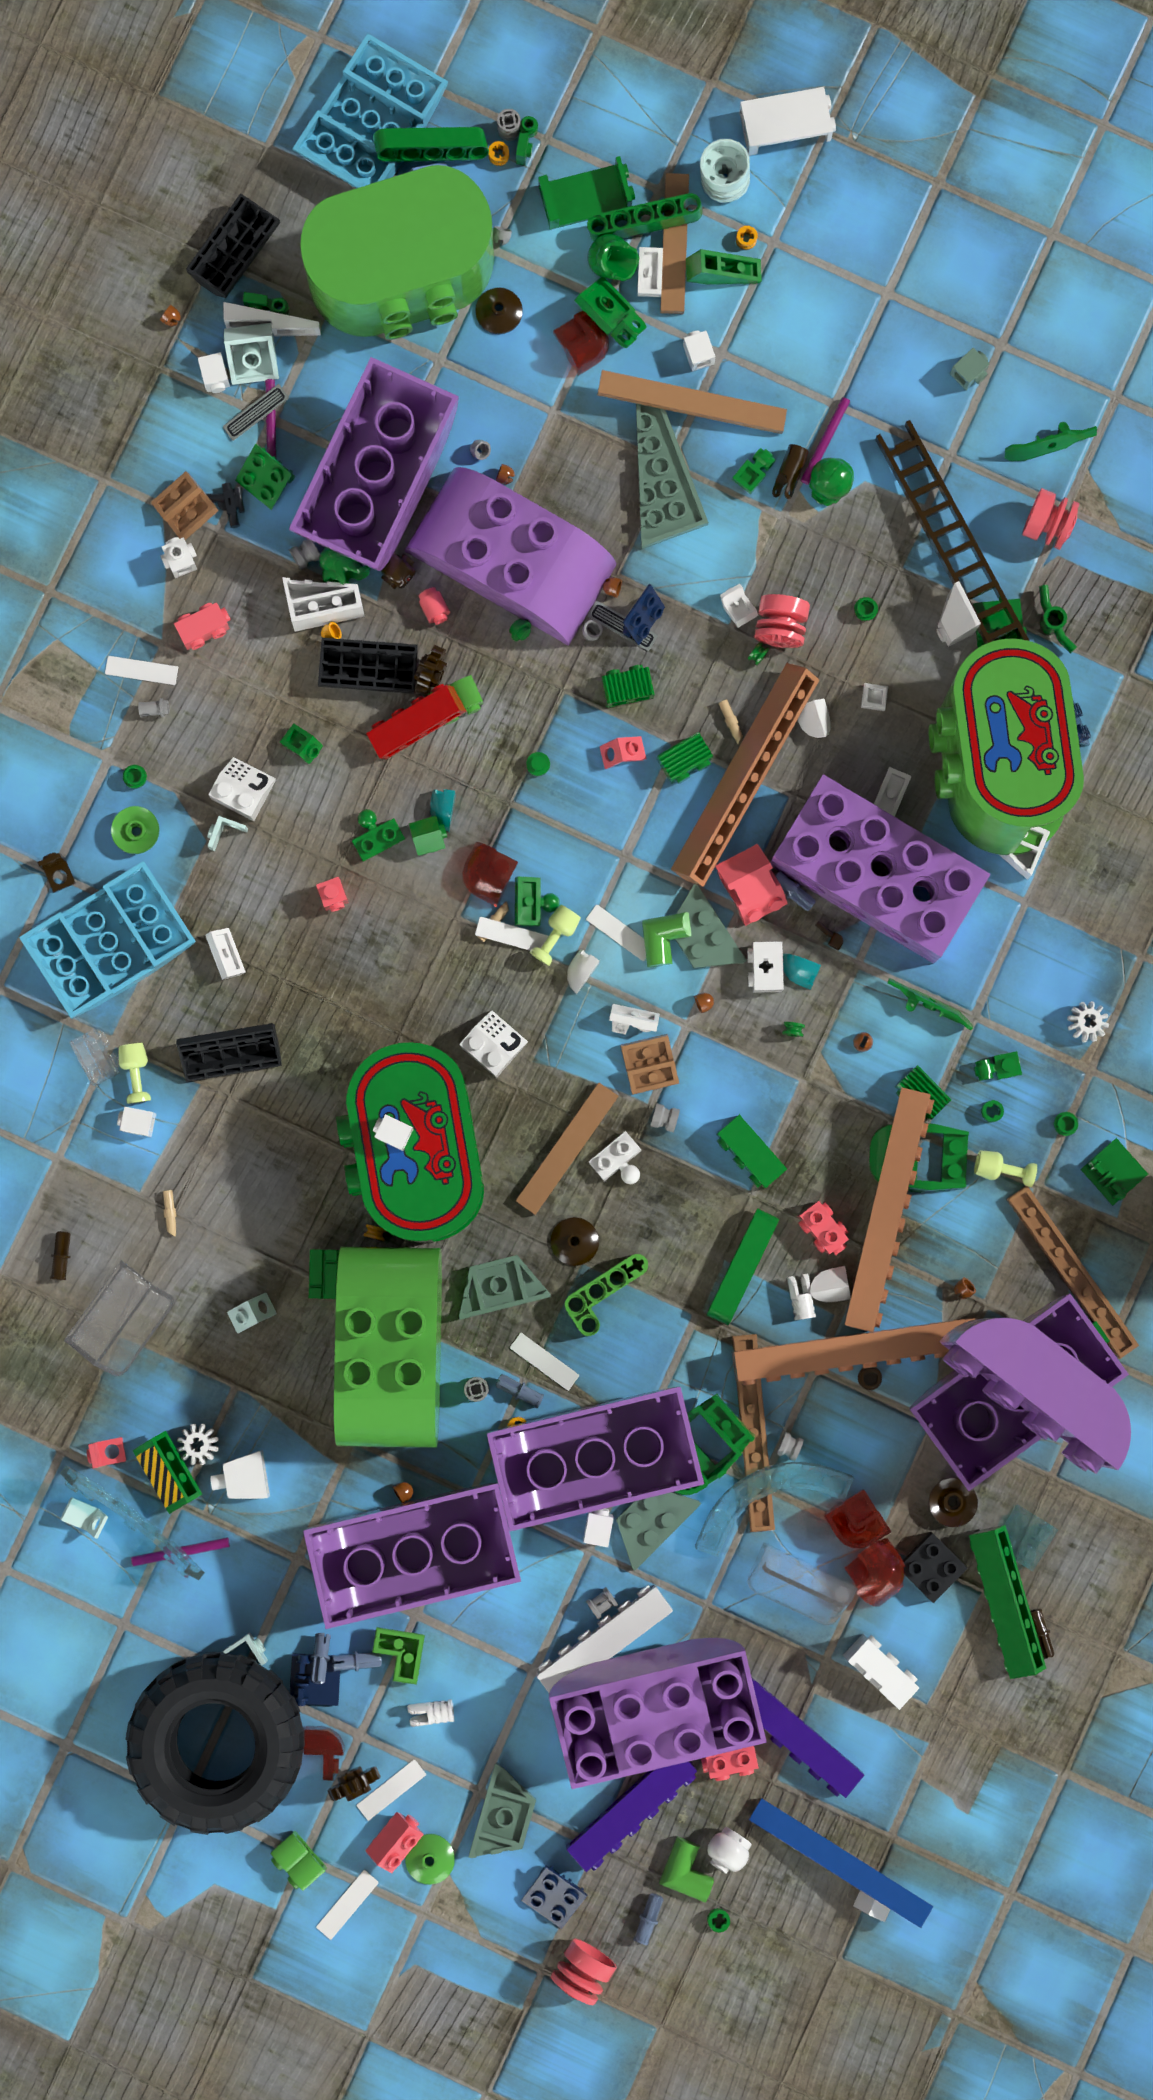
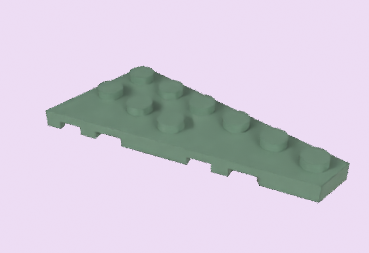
[636,404,709,549]

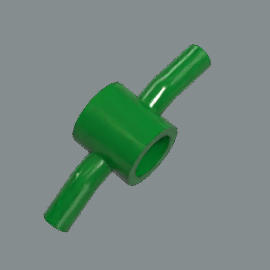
[1039,585,1077,654]

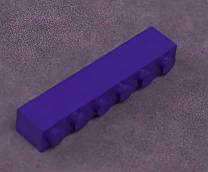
[751,1677,865,1798]
[566,1761,697,1872]

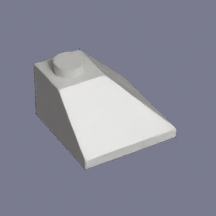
[937,581,981,647]

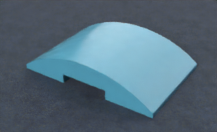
[292,33,448,188]
[19,861,196,1019]

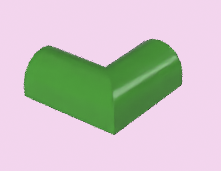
[642,912,692,968]
[372,1627,425,1685]
[659,1836,714,1903]

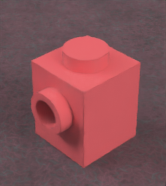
[316,877,349,912]

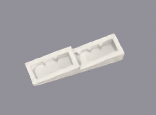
[224,302,321,336]

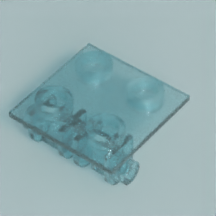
[1004,1504,1058,1572]

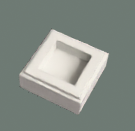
[861,683,888,711]

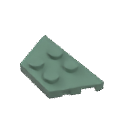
[675,884,747,969]
[459,1255,551,1320]
[616,1492,701,1571]
[468,1763,536,1858]

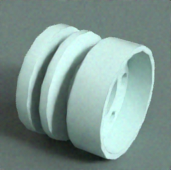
[700,139,750,202]

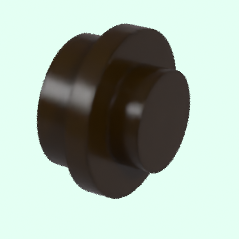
[858,1367,882,1390]

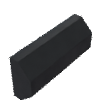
[186,193,280,298]
[318,638,418,694]
[176,1023,282,1082]

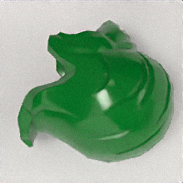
[588,234,640,281]
[809,458,854,506]
[319,547,371,585]

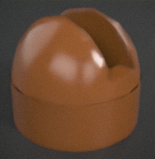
[160,305,181,326]
[496,464,515,484]
[603,577,622,598]
[694,992,714,1013]
[853,1032,873,1052]
[954,1277,976,1299]
[392,1482,413,1503]

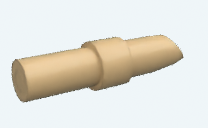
[718,700,743,745]
[477,901,509,942]
[163,1190,176,1237]

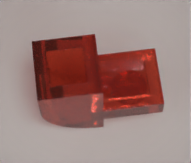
[304,1726,345,1781]

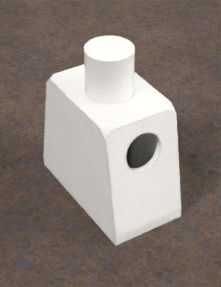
[211,1450,270,1499]

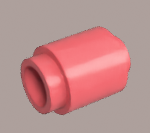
[418,587,450,625]

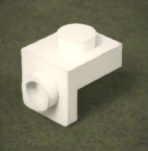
[720,584,758,628]

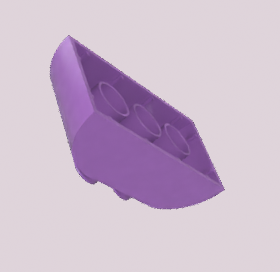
[289,357,459,571]
[405,467,616,646]
[910,1293,1129,1491]
[487,1386,704,1531]
[303,1483,521,1629]

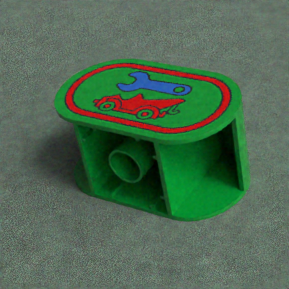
[336,1042,484,1243]

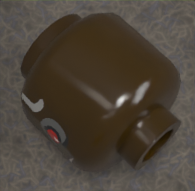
[381,553,416,589]

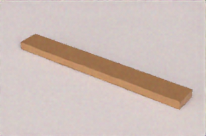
[597,370,787,434]
[1006,1186,1139,1359]
[732,1334,775,1532]

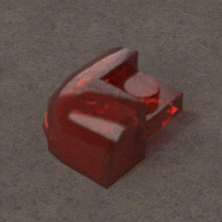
[553,310,609,376]
[462,842,518,907]
[824,1489,891,1549]
[845,1538,905,1607]

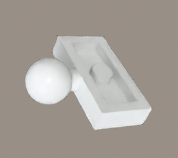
[589,1131,641,1184]

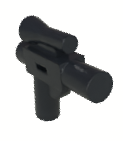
[207,483,245,528]

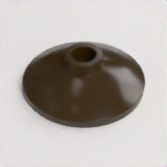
[476,288,523,334]
[551,1217,599,1266]
[929,1478,978,1527]

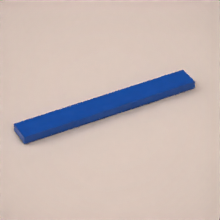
[749,1798,934,1928]

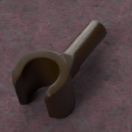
[815,921,843,950]

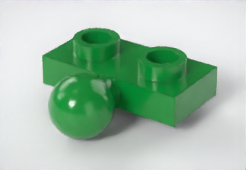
[352,809,405,862]
[515,876,560,927]

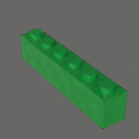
[969,1525,1047,1679]

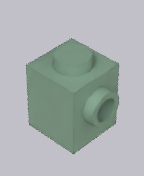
[950,348,990,390]

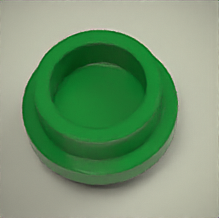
[854,597,878,621]
[509,618,531,641]
[526,752,550,776]
[123,765,147,789]
[1054,1112,1078,1136]

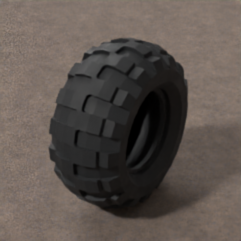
[125,1652,305,1835]

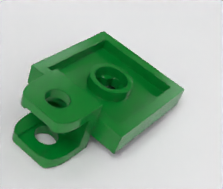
[574,277,647,348]

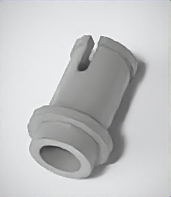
[138,698,170,717]

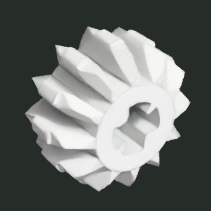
[1067,1001,1109,1042]
[177,1424,219,1465]

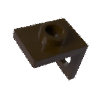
[37,852,76,893]

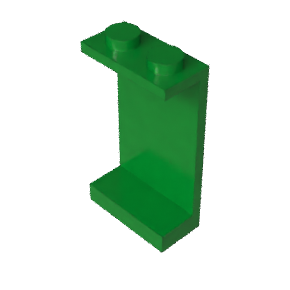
[538,156,635,230]

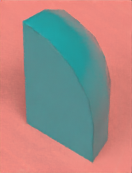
[430,789,456,832]
[783,953,821,990]

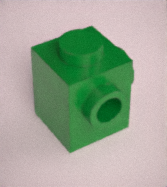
[409,816,447,856]

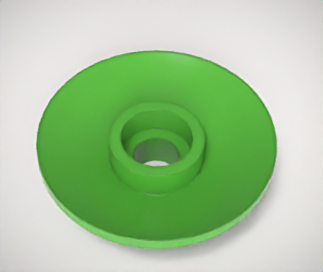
[111,806,160,854]
[405,1834,455,1885]

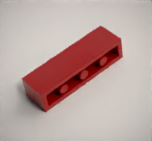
[366,684,467,759]

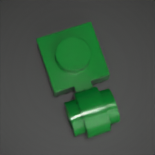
[516,116,538,166]
[243,292,289,315]
[732,448,776,494]
[974,1051,1022,1081]

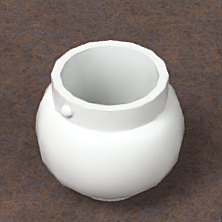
[707,1827,752,1874]

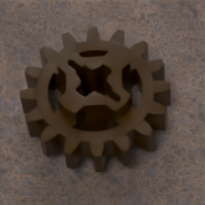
[414,645,447,697]
[327,1766,381,1801]

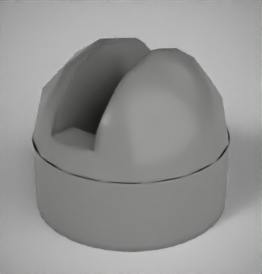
[493,226,512,245]
[470,440,491,460]
[583,620,603,641]

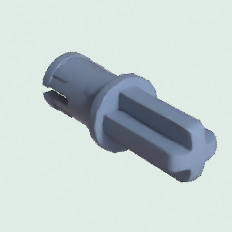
[775,871,816,911]
[496,1374,544,1409]
[310,1633,331,1684]
[332,1651,382,1672]
[633,1893,663,1945]

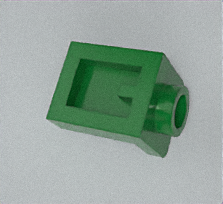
[280,723,323,764]

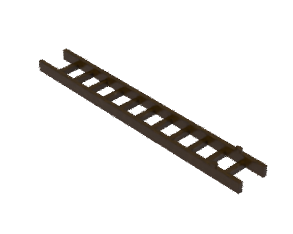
[875,420,1030,644]

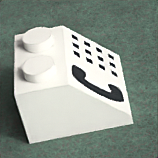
[209,757,276,821]
[459,1010,528,1078]

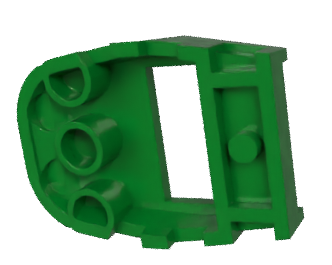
[869,1122,969,1193]
[675,1394,755,1495]

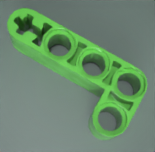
[565,1254,648,1336]

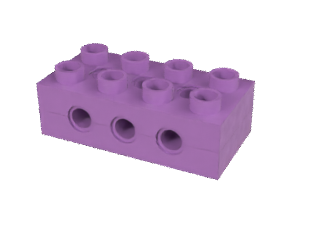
[770,774,991,964]

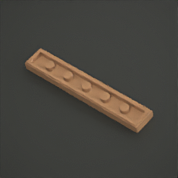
[660,173,689,314]
[516,1083,619,1215]

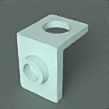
[207,816,248,851]
[227,1293,277,1333]
[60,1497,108,1539]
[223,1633,268,1666]

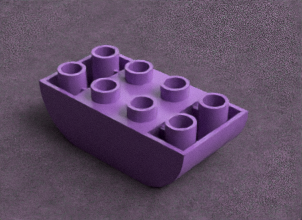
[939,1318,1131,1474]
[549,1638,767,1789]

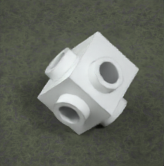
[160,537,197,578]

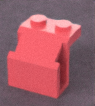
[715,844,788,926]

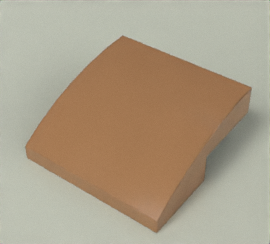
[151,471,219,540]
[620,1034,679,1095]

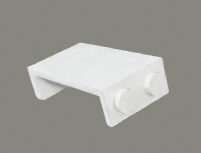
[739,87,836,156]

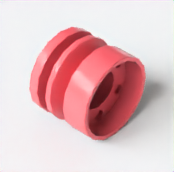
[1022,488,1079,550]
[754,594,810,648]
[551,1938,617,2006]

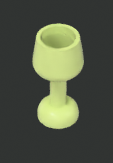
[529,905,581,966]
[118,1043,151,1104]
[974,1150,1037,1187]

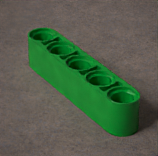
[373,127,489,162]
[587,193,703,241]
[706,1208,779,1326]

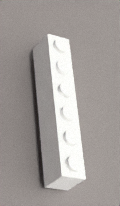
[537,1585,673,1693]

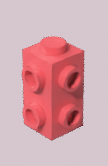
[174,602,231,650]
[798,1201,849,1255]
[701,1746,759,1781]
[365,1812,424,1873]

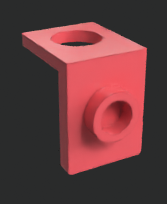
[599,736,646,769]
[87,1437,126,1469]

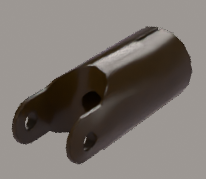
[772,444,809,499]

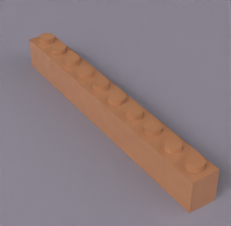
[671,663,819,887]
[845,1088,934,1332]
[732,1318,975,1385]

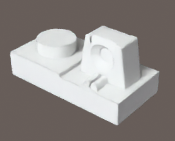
[609,1004,660,1034]

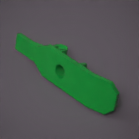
[1005,422,1097,461]
[887,978,973,1031]

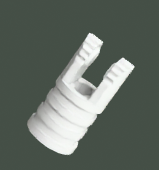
[787,1274,816,1320]
[407,1699,454,1727]

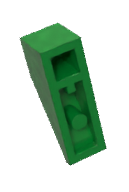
[686,249,762,285]

